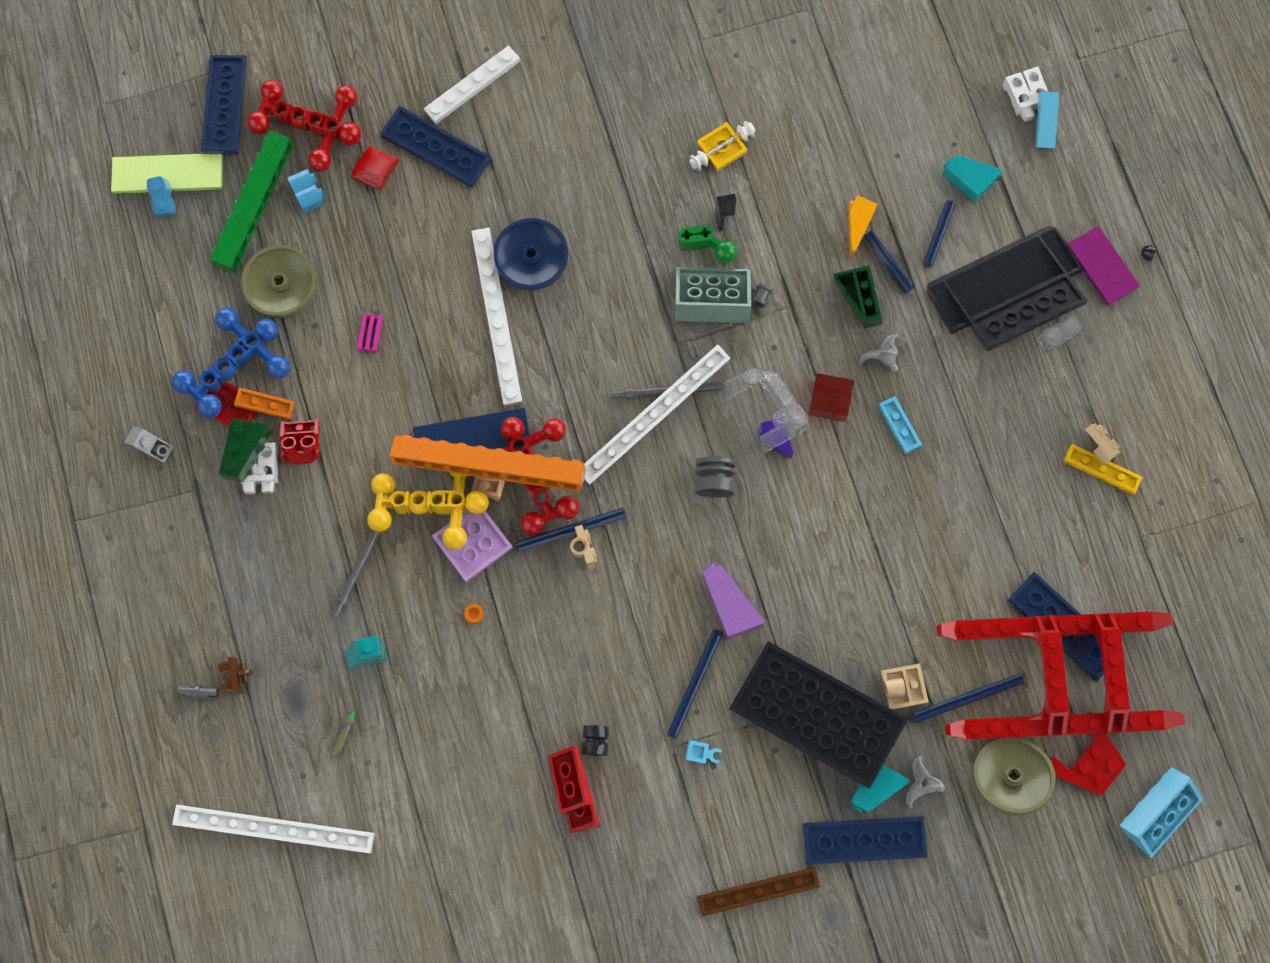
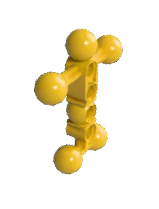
[367,473,489,550]

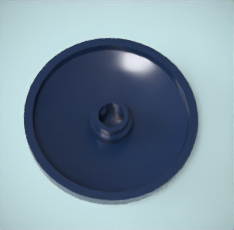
[494,218,568,291]

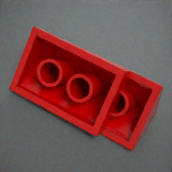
[548,745,601,834]

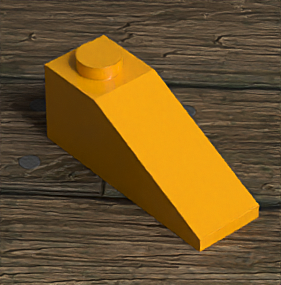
[847,195,878,258]

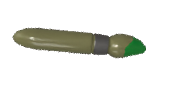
[333,711,355,757]

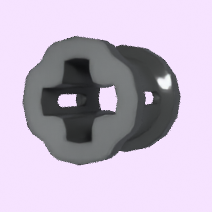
[751,284,773,308]

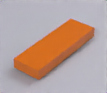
[234,387,295,420]

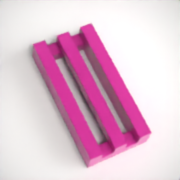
[357,313,383,353]

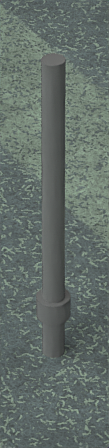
[610,382,723,399]
[331,531,380,619]

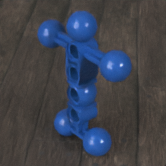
[172,308,290,418]

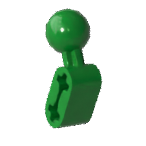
[678,225,738,263]

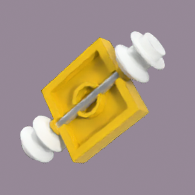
[689,121,755,172]

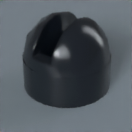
[1141,245,1157,261]

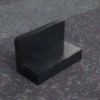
[715,194,736,231]

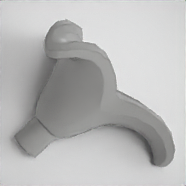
[859,334,899,372]
[906,756,945,808]

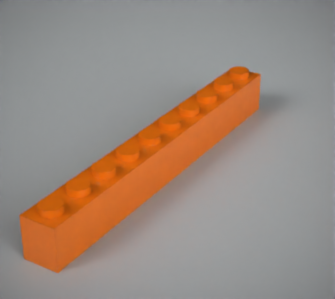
[389,435,586,492]

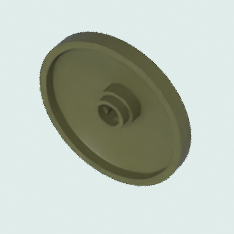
[241,245,317,318]
[973,738,1055,816]

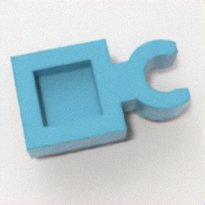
[685,740,722,764]

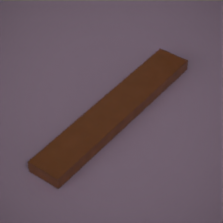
[697,867,820,917]

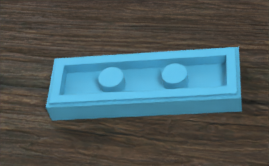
[1035,91,1059,149]
[878,396,922,455]

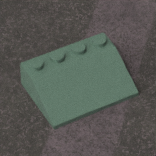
[675,267,751,323]

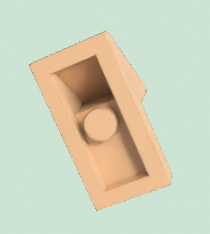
[471,477,505,502]

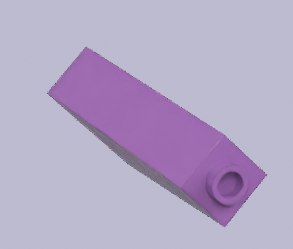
[702,564,765,639]

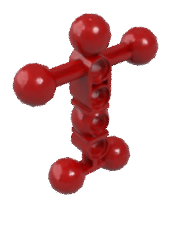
[247,80,361,172]
[500,417,580,536]

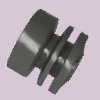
[695,456,736,498]

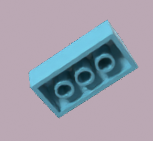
[1120,767,1203,858]

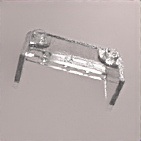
[723,367,809,454]

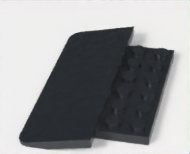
[927,226,1087,352]

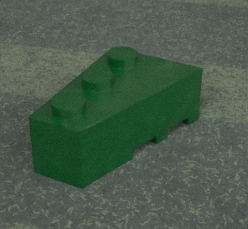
[833,265,882,329]
[219,418,275,482]

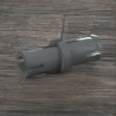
[177,685,220,701]

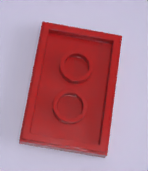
[194,379,257,427]

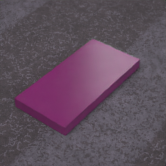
[1068,226,1140,306]

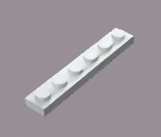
[424,45,520,124]

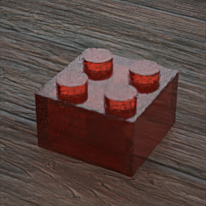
[808,373,854,422]

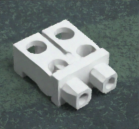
[1002,67,1048,122]
[240,443,279,495]

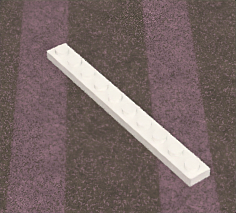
[471,227,523,407]
[584,345,730,485]
[172,805,375,853]

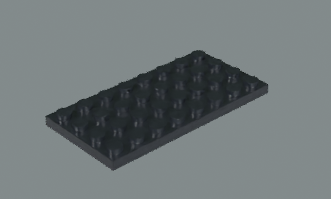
[729,641,909,790]

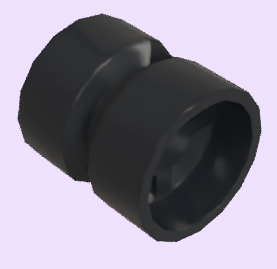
[582,725,609,756]

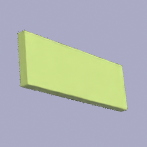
[111,154,223,194]

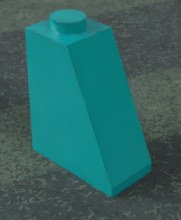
[942,155,1003,203]
[345,635,387,670]
[849,765,910,814]

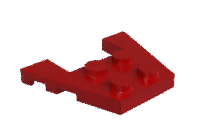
[1050,711,1126,796]

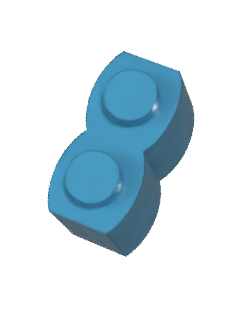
[287,169,325,214]
[147,176,176,218]

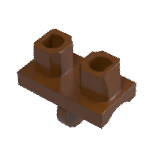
[218,656,253,694]

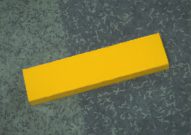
[1063,444,1143,495]

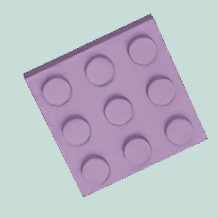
[432,510,513,583]

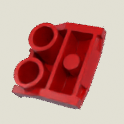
[350,146,400,191]
[280,419,320,464]

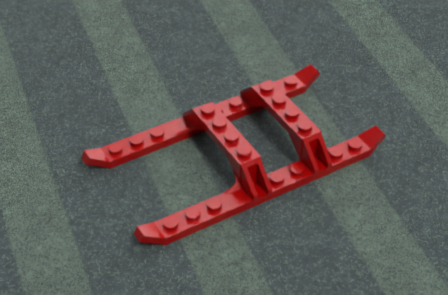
[936,611,1185,740]

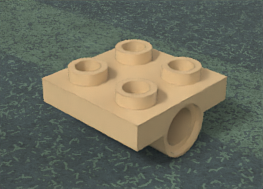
[1085,423,1121,465]
[570,525,598,571]
[880,663,929,710]

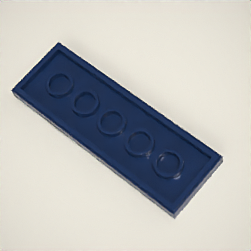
[201,55,247,154]
[380,105,492,188]
[413,408,530,450]
[1007,572,1104,681]
[803,816,928,865]

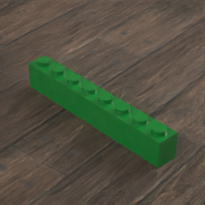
[210,131,294,273]

